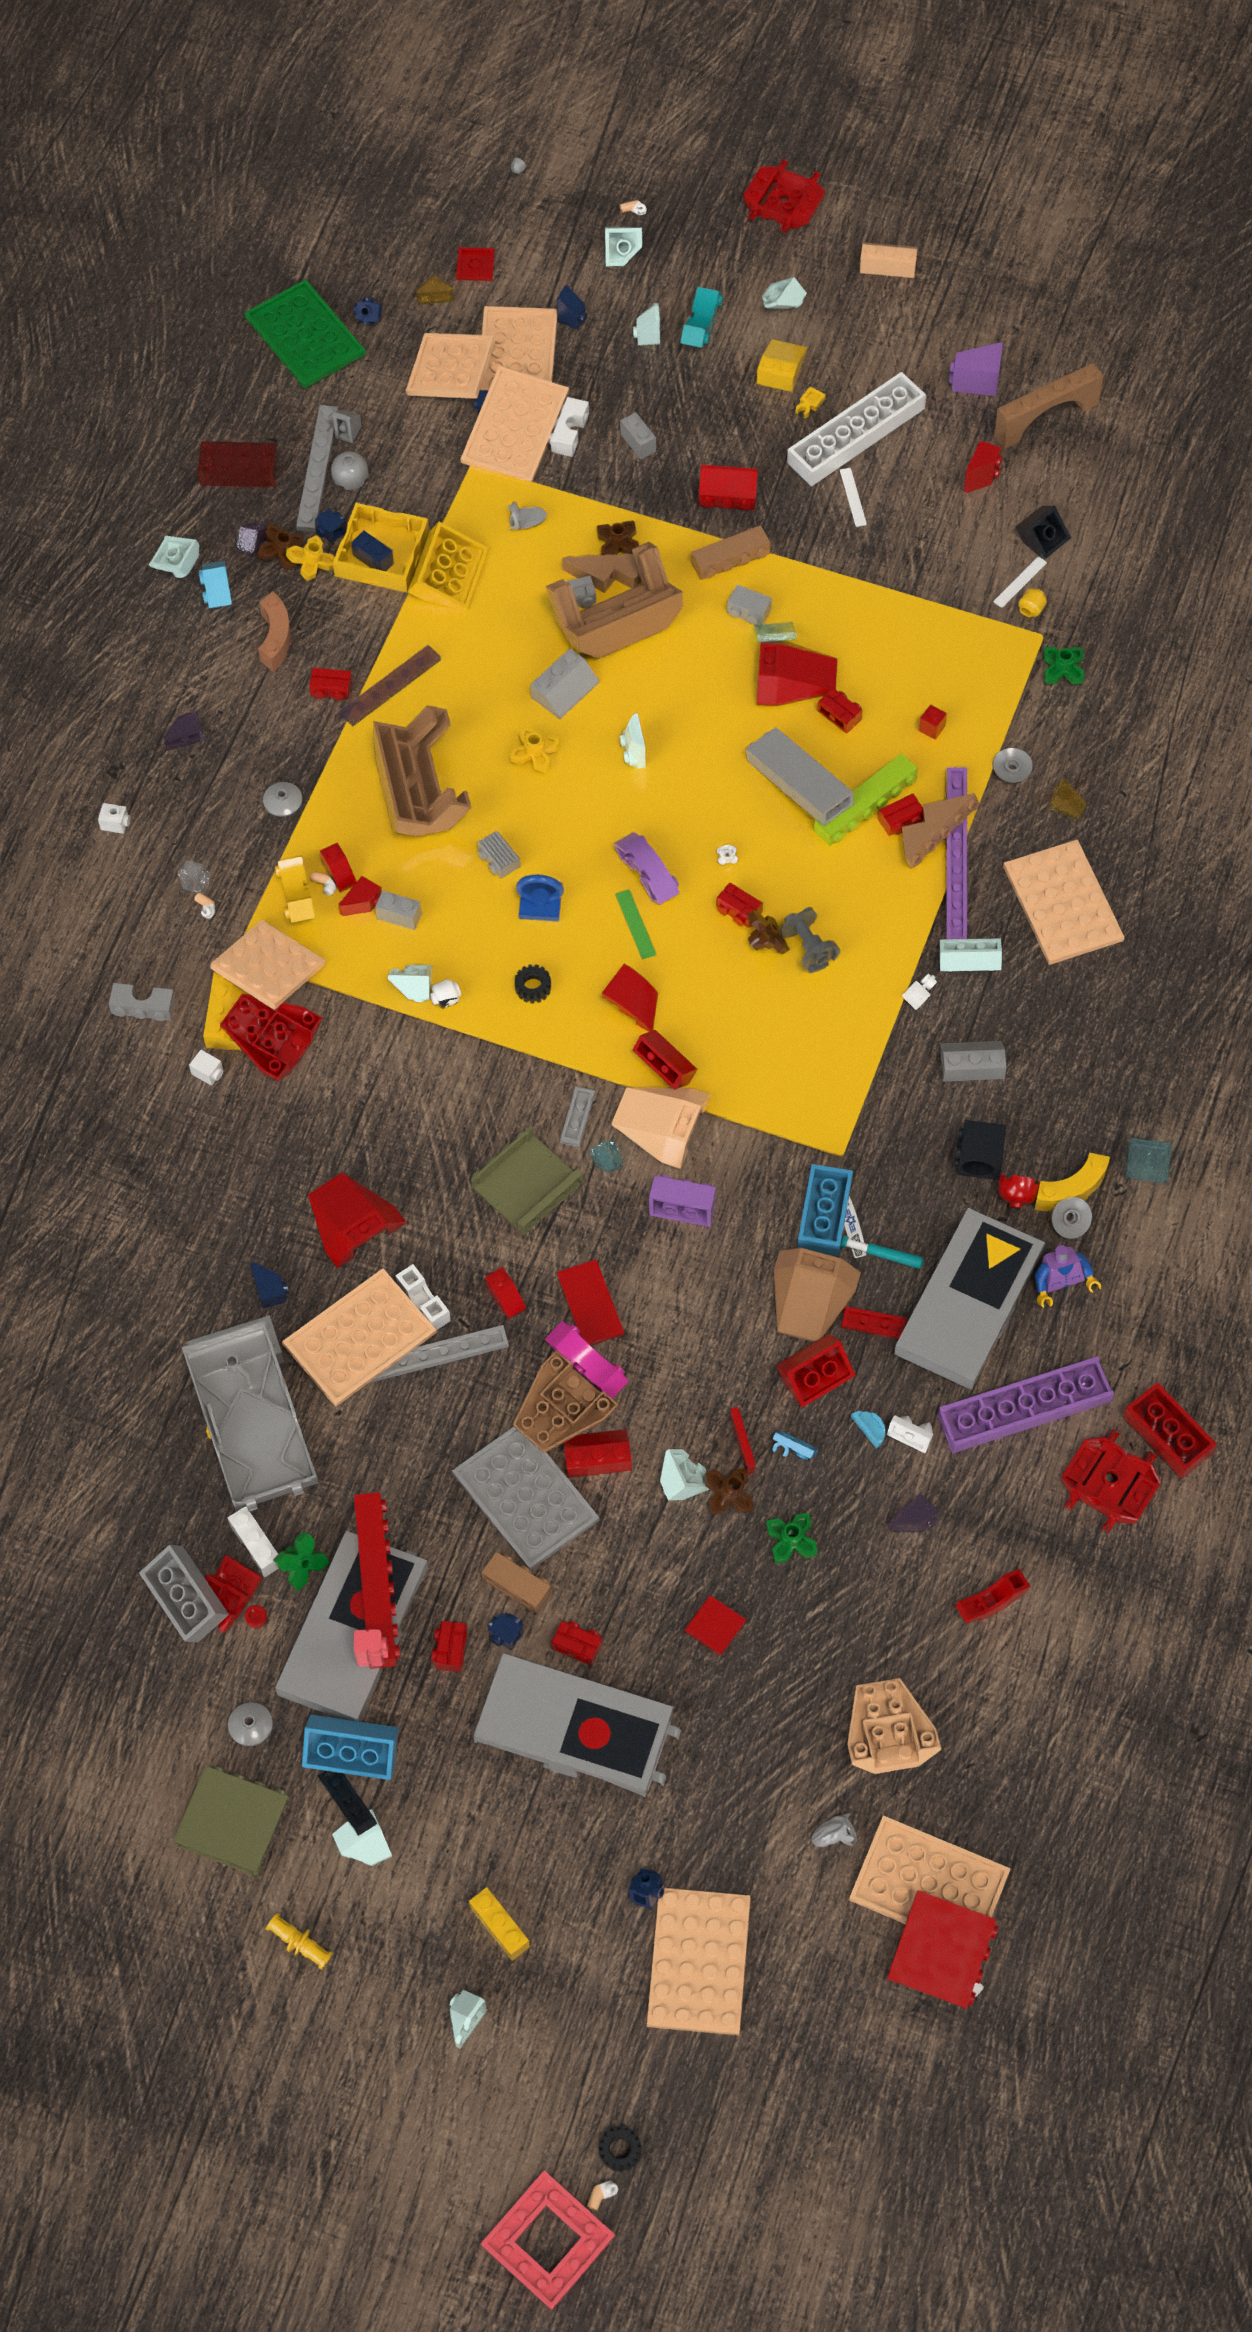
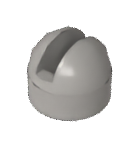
[511,158,526,174]

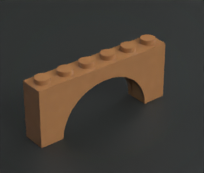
[994,363,1103,449]

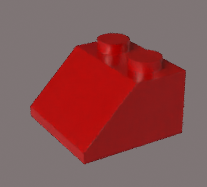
[964,440,1003,493]

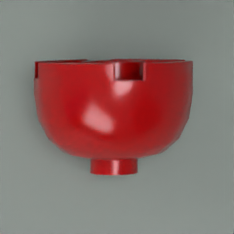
[998,1175,1040,1209]

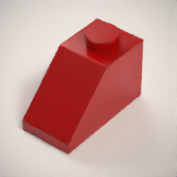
[320,843,357,893]
[338,876,382,916]
[485,1267,526,1320]

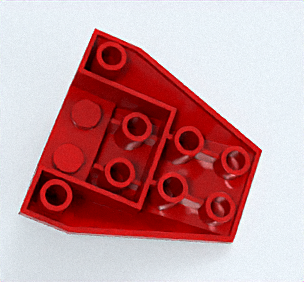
[757,638,838,706]
[220,993,323,1081]
[308,1172,406,1269]

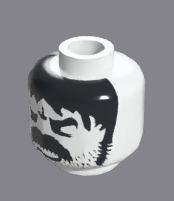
[430,979,461,1009]

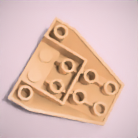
[611,1087,710,1170]
[848,1678,941,1774]

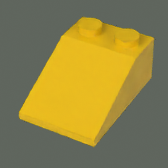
[757,339,807,392]

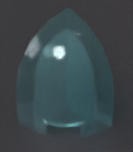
[589,1141,623,1171]

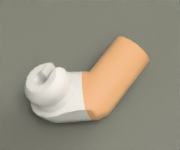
[620,200,646,215]
[311,872,336,896]
[195,892,215,919]
[587,2181,618,2211]

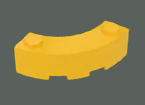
[275,856,315,923]
[1035,1153,1110,1211]

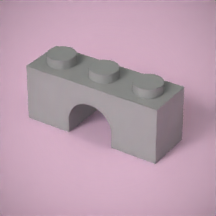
[109,983,176,1021]

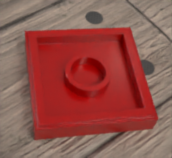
[456,247,495,281]
[685,1595,746,1656]

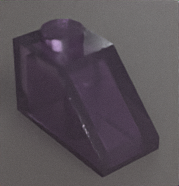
[236,521,268,555]
[164,711,205,751]
[889,1493,939,1533]

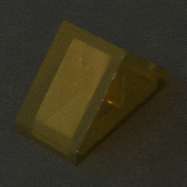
[416,274,454,305]
[1051,778,1087,820]

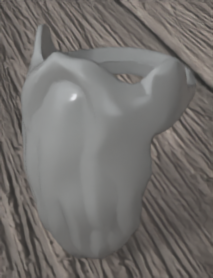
[508,502,547,530]
[811,1813,857,1847]

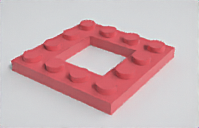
[481,2170,615,2311]

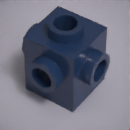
[354,297,383,324]
[628,1868,665,1910]

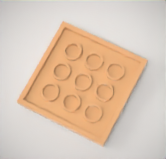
[406,333,495,398]
[211,920,325,1010]

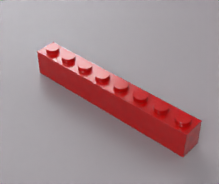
[354,1492,401,1669]

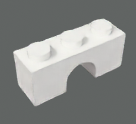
[548,397,589,457]
[396,1264,451,1330]
[227,1506,279,1578]

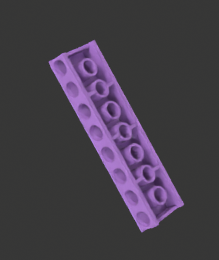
[937,1356,1114,1454]

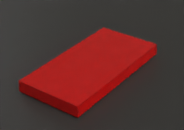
[557,1259,624,1346]

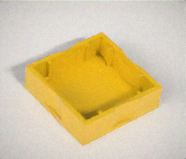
[333,503,430,593]

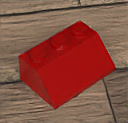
[699,464,758,510]
[776,1334,856,1408]
[563,1429,632,1478]

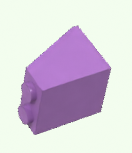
[949,343,1003,396]

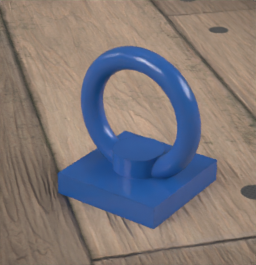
[516,874,564,922]

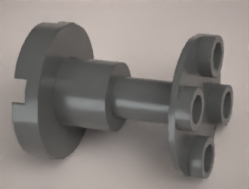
[781,907,840,973]

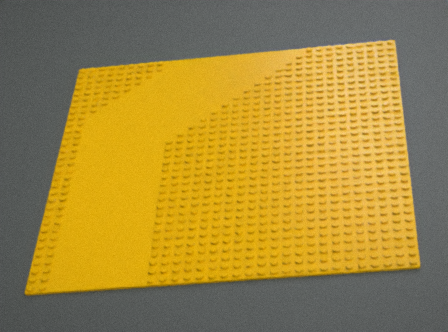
[244,466,1043,1157]

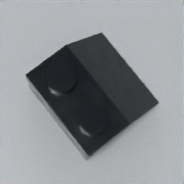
[1015,506,1071,559]

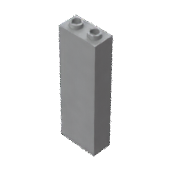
[746,727,854,826]

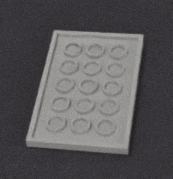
[452,1427,600,1570]

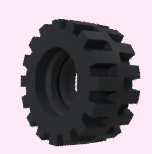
[515,964,551,1004]
[599,2126,641,2172]

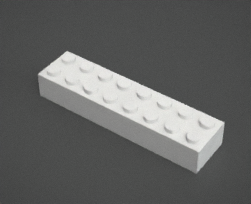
[787,372,926,487]

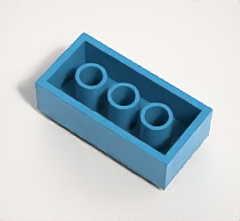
[798,1164,853,1256]
[302,1714,399,1780]

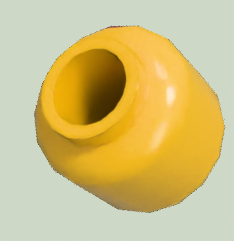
[1018,589,1047,618]

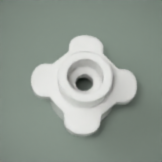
[717,845,738,865]

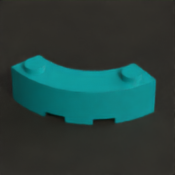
[681,287,723,348]

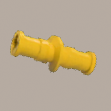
[265,1912,333,1970]

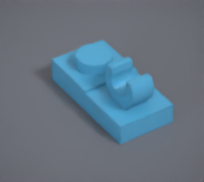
[773,1430,818,1460]

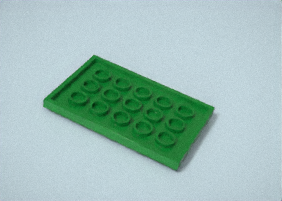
[244,279,366,389]

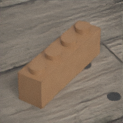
[691,525,770,580]

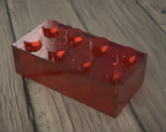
[198,441,278,487]

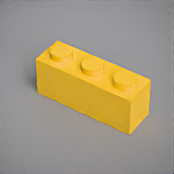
[469,1887,530,1961]

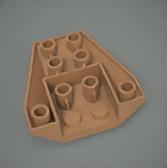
[774,1248,861,1342]
[513,1350,619,1453]

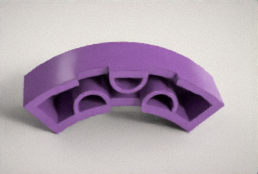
[613,832,680,904]

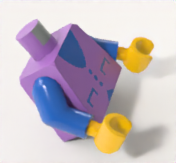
[1035,1245,1101,1308]

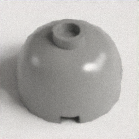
[331,451,369,490]

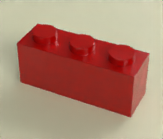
[632,1030,698,1090]

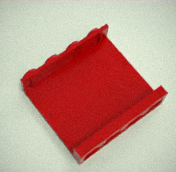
[886,1890,998,2009]

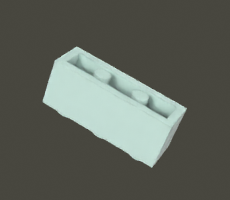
[940,938,1002,972]

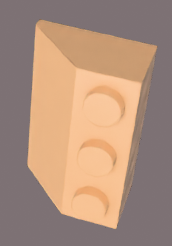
[860,242,918,278]

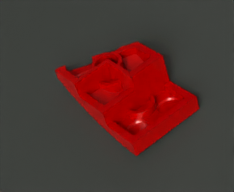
[602,963,658,1032]
[205,1555,263,1633]

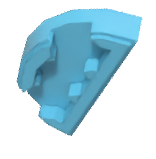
[851,1411,885,1449]

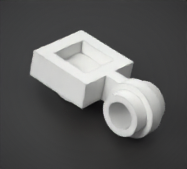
[902,973,937,1010]

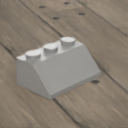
[530,648,599,719]
[940,1041,1007,1082]

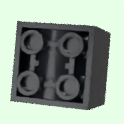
[954,1120,1006,1180]

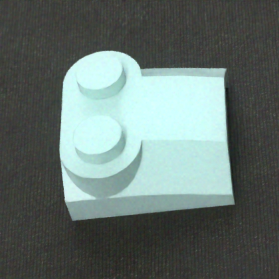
[149,536,199,578]
[620,713,646,769]

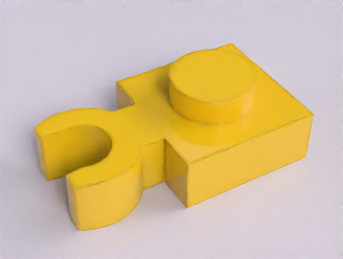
[795,386,826,419]

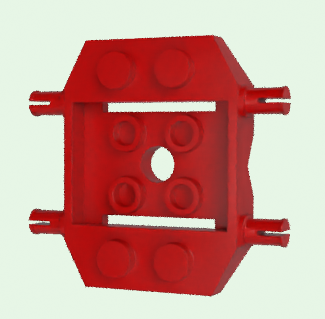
[743,159,825,233]
[1060,1429,1161,1533]

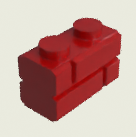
[309,668,353,700]
[817,688,863,733]
[878,793,924,836]
[716,882,763,928]
[551,1620,603,1666]
[431,1621,468,1672]

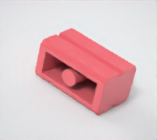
[354,1629,389,1667]

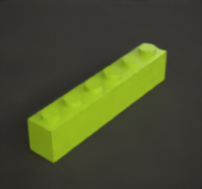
[814,753,918,846]

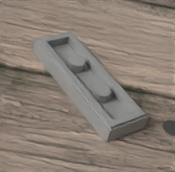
[560,1086,595,1147]

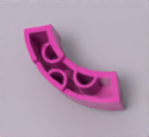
[545,1321,629,1399]

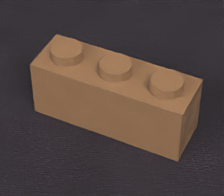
[481,1552,551,1614]

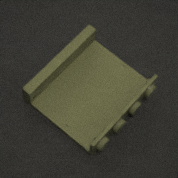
[471,1126,584,1236]
[173,1766,291,1877]

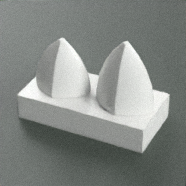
[887,1415,933,1453]

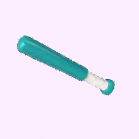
[841,1235,924,1269]

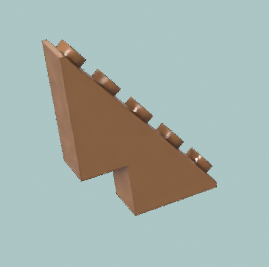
[562,553,641,593]
[902,793,979,869]

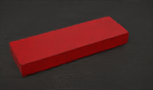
[841,1306,908,1339]
[730,1407,756,1475]

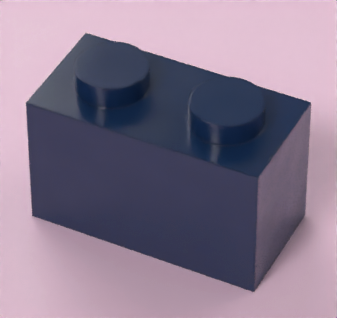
[351,531,394,572]

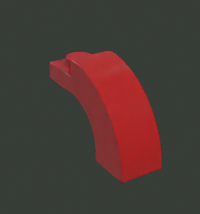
[955,1569,1031,1624]

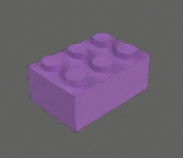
[649,1175,716,1227]

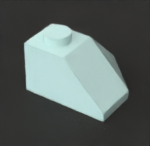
[605,227,642,266]
[762,277,807,309]
[633,303,660,345]
[388,964,432,1002]
[660,1449,710,1500]
[332,1809,392,1866]
[449,1990,487,2049]

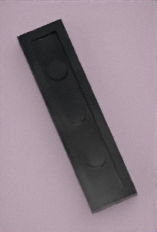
[318,1771,377,1836]

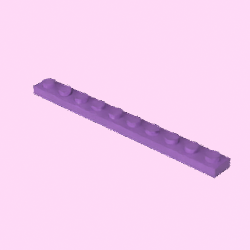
[946,767,967,939]

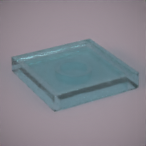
[754,622,796,642]
[1125,1138,1172,1184]

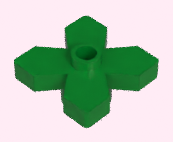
[1044,647,1084,684]
[766,1513,818,1564]
[273,1531,329,1591]

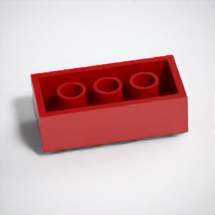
[1123,1382,1217,1479]

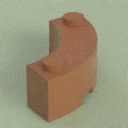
[258,592,291,672]

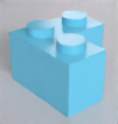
[199,561,232,608]

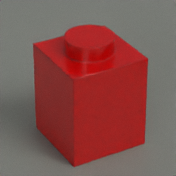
[919,704,947,740]

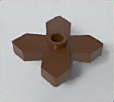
[597,520,639,555]
[257,524,304,570]
[747,910,790,954]
[704,1469,754,1515]

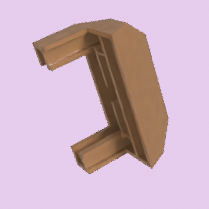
[546,542,683,658]
[373,705,471,836]

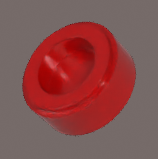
[245,1605,267,1629]

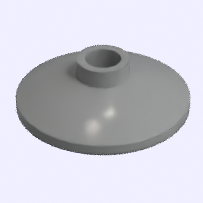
[993,748,1033,783]
[263,782,302,817]
[1051,1197,1092,1239]
[228,1702,273,1746]

